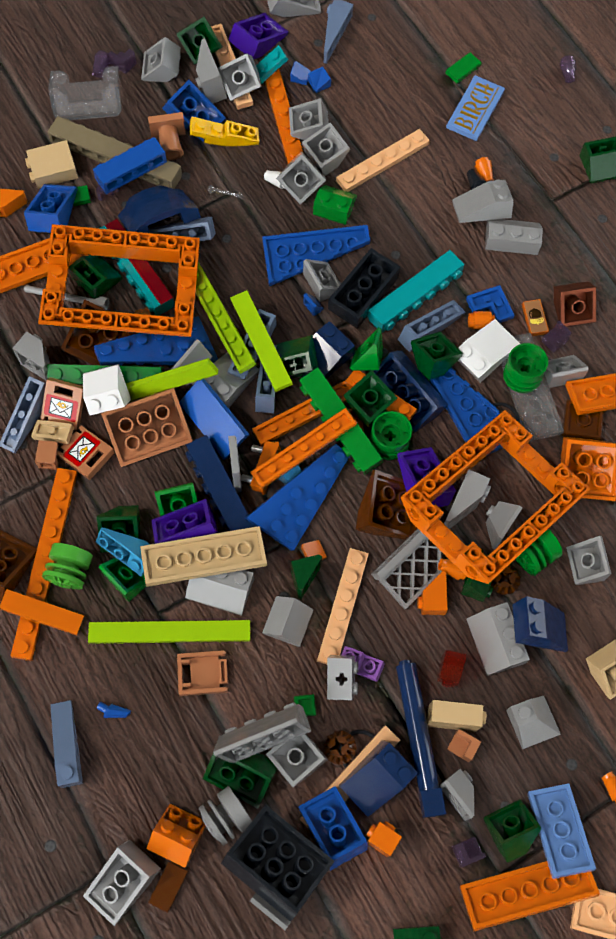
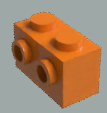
[365,821,402,857]

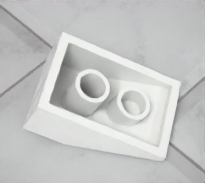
[458,319,520,383]

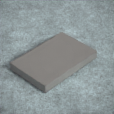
[228,436,242,493]

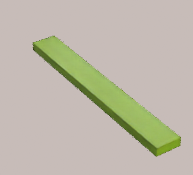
[196,262,257,374]
[88,620,250,644]

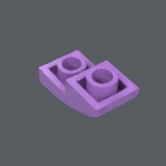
[341,646,385,682]

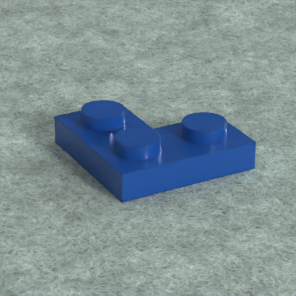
[466,285,515,323]

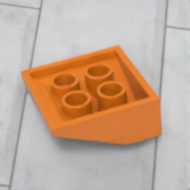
[561,437,616,501]

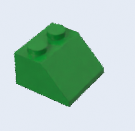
[313,185,357,225]

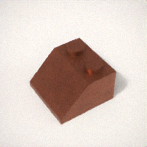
[554,281,596,327]

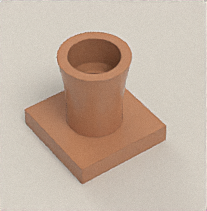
[148,112,186,160]

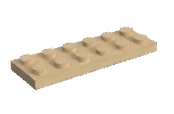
[140,526,267,587]

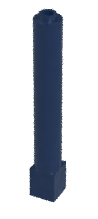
[396,660,446,818]

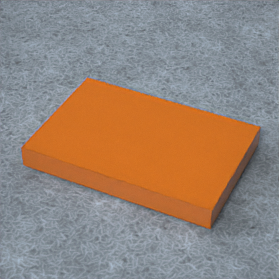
[565,373,616,415]

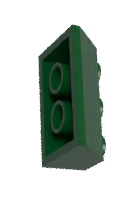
[203,753,277,809]

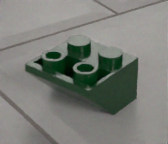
[580,137,616,183]
[69,255,123,299]
[276,335,319,379]

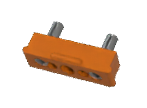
[241,441,281,495]

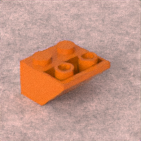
[147,804,206,868]

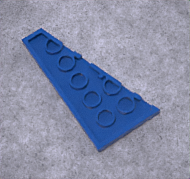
[262,225,370,287]
[94,316,218,365]
[430,368,503,455]
[245,444,350,551]

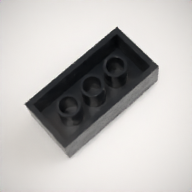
[328,248,401,329]

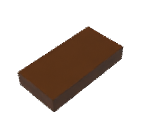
[148,861,188,913]

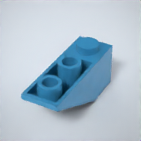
[96,527,150,577]

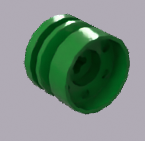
[503,343,548,393]
[370,411,412,460]
[515,529,563,576]

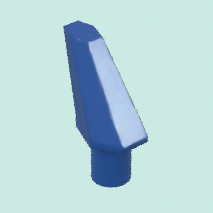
[97,702,131,718]

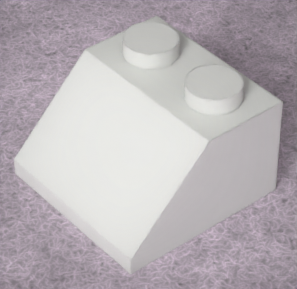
[83,364,131,415]

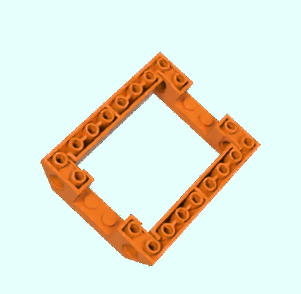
[38,224,200,337]
[401,410,590,584]

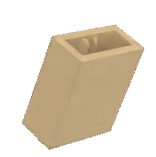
[25,140,78,189]
[427,700,487,732]

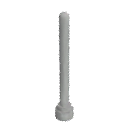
[24,285,109,310]

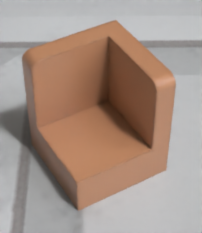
[35,440,59,470]
[447,729,481,762]

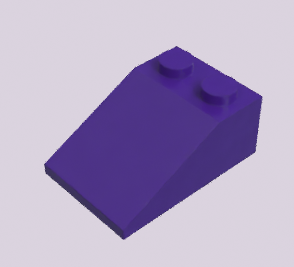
[229,13,288,60]
[397,447,456,507]
[152,499,218,544]

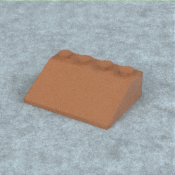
[101,388,193,467]

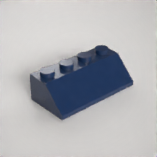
[373,350,448,432]

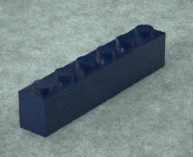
[185,435,254,531]

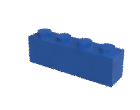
[93,137,167,194]

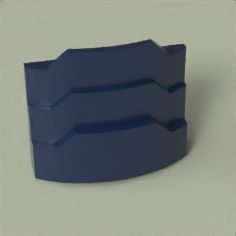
[118,185,201,233]

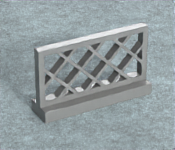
[371,529,442,609]

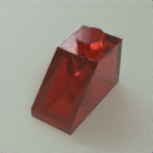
[437,650,467,688]

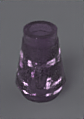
[92,51,111,78]
[559,56,576,83]

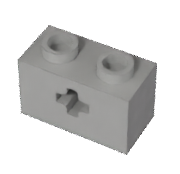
[327,655,358,700]

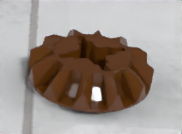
[490,564,521,595]
[324,730,356,765]

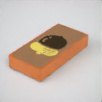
[522,299,549,337]

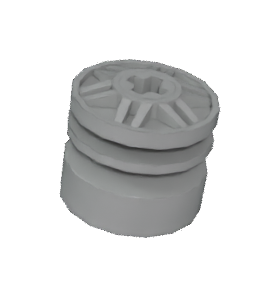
[198,786,252,846]

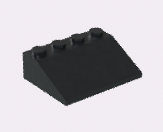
[221,805,335,922]

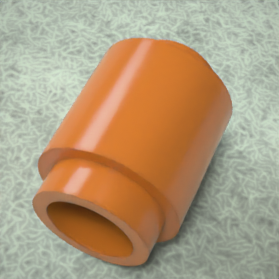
[468,311,495,330]

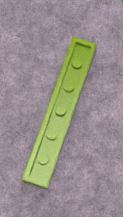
[230,290,293,393]
[126,358,218,401]

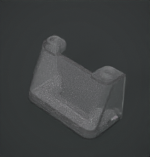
[48,66,122,120]

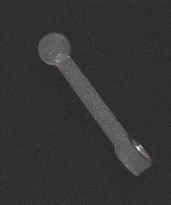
[208,185,243,199]

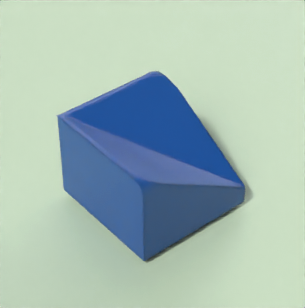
[308,67,331,93]

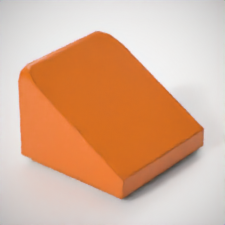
[301,540,327,560]

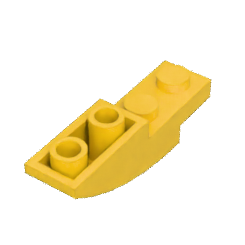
[190,117,259,146]

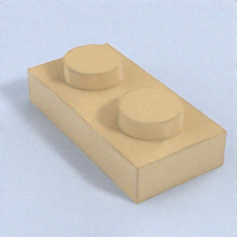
[31,420,74,444]

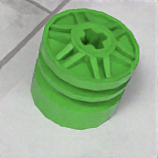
[42,543,93,590]

